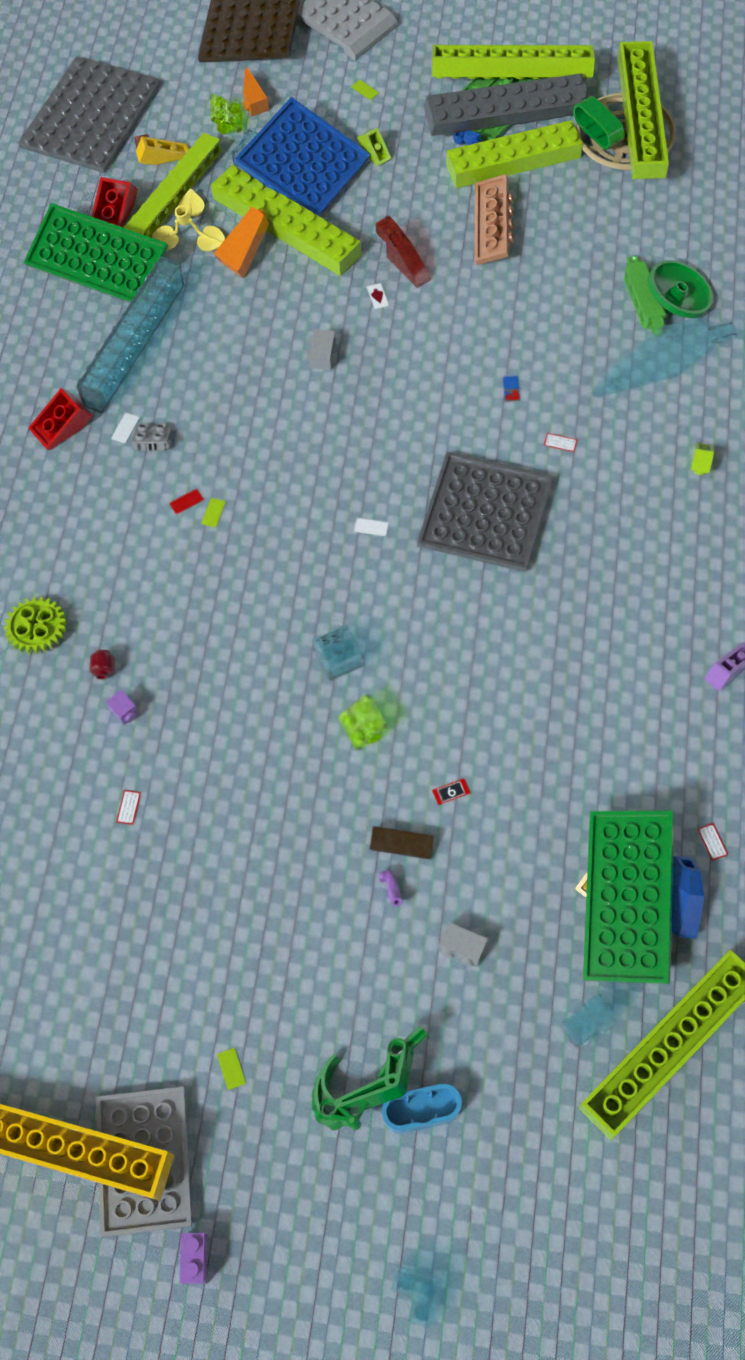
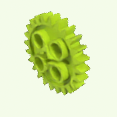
[3,596,67,655]

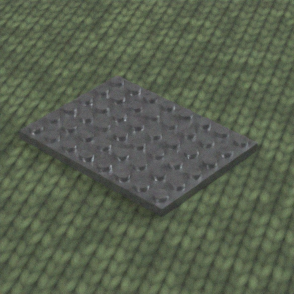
[18,56,161,173]

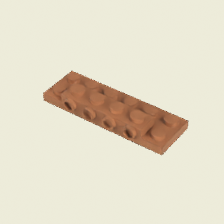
[474,174,514,265]

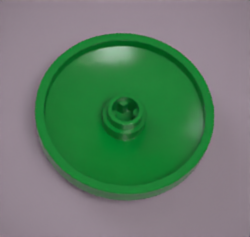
[648,260,713,318]

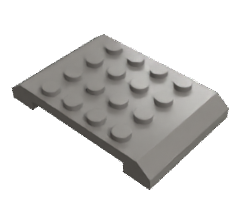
[296,0,398,61]

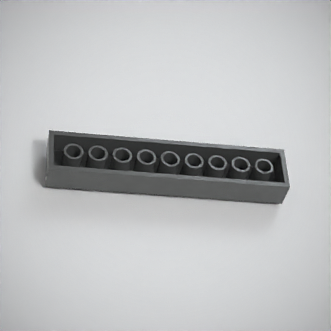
[424,73,589,136]

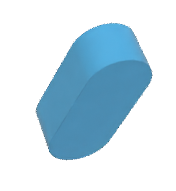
[382,1084,462,1134]

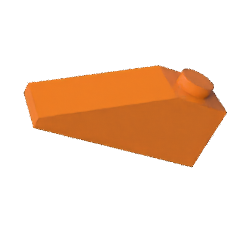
[243,67,269,117]

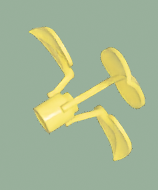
[152,189,225,252]

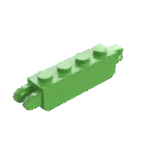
[624,255,667,337]

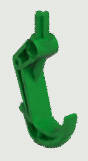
[311,1026,429,1131]

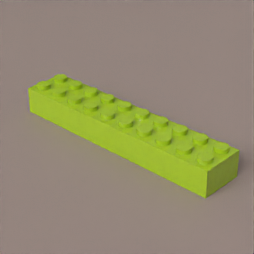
[617,41,669,179]
[432,45,595,79]
[211,164,362,277]
[579,950,745,1141]

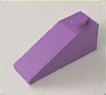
[704,642,745,691]

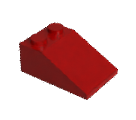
[91,177,138,228]
[28,388,93,450]

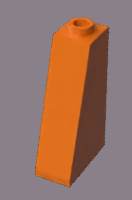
[214,207,269,278]

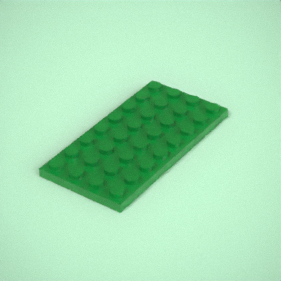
[23,203,169,307]
[583,811,675,985]

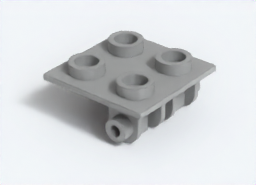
[131,423,172,451]

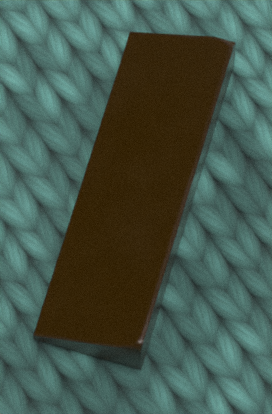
[370,826,434,860]

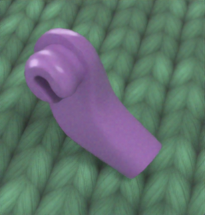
[379,869,402,907]

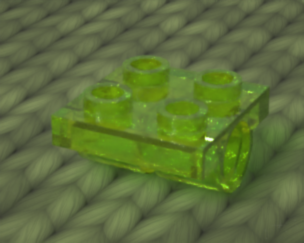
[210,93,243,134]
[337,694,388,750]

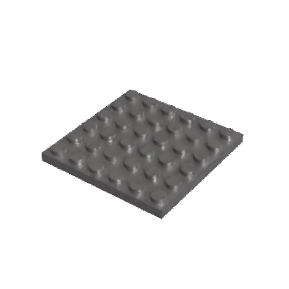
[417,452,553,572]

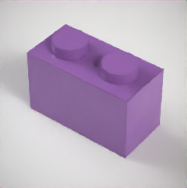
[180,1233,208,1285]

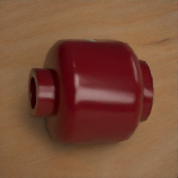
[89,649,115,680]

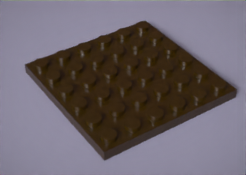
[198,0,300,63]

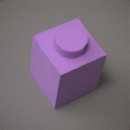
[106,690,139,725]

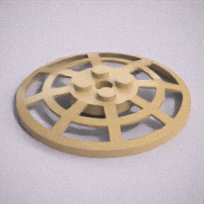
[576,93,676,170]

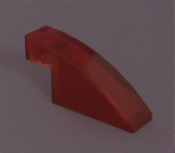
[375,215,431,288]

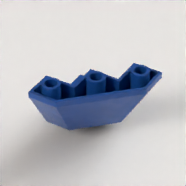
[672,856,705,939]

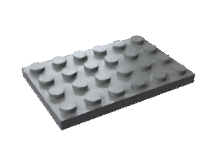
[96,1086,193,1238]

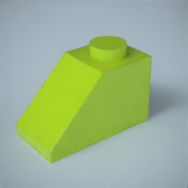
[357,127,391,166]
[691,442,714,475]

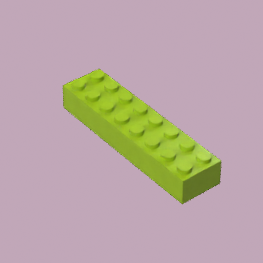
[446,120,583,189]

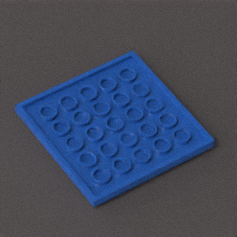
[234,97,371,216]

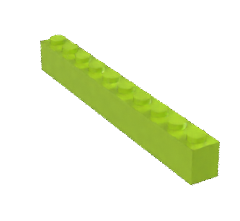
[123,133,222,237]

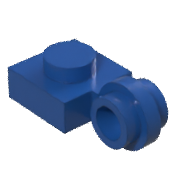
[453,130,482,145]

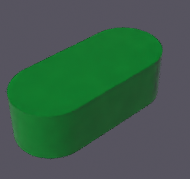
[573,96,625,149]

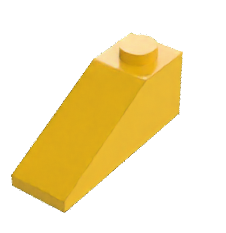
[136,136,189,165]

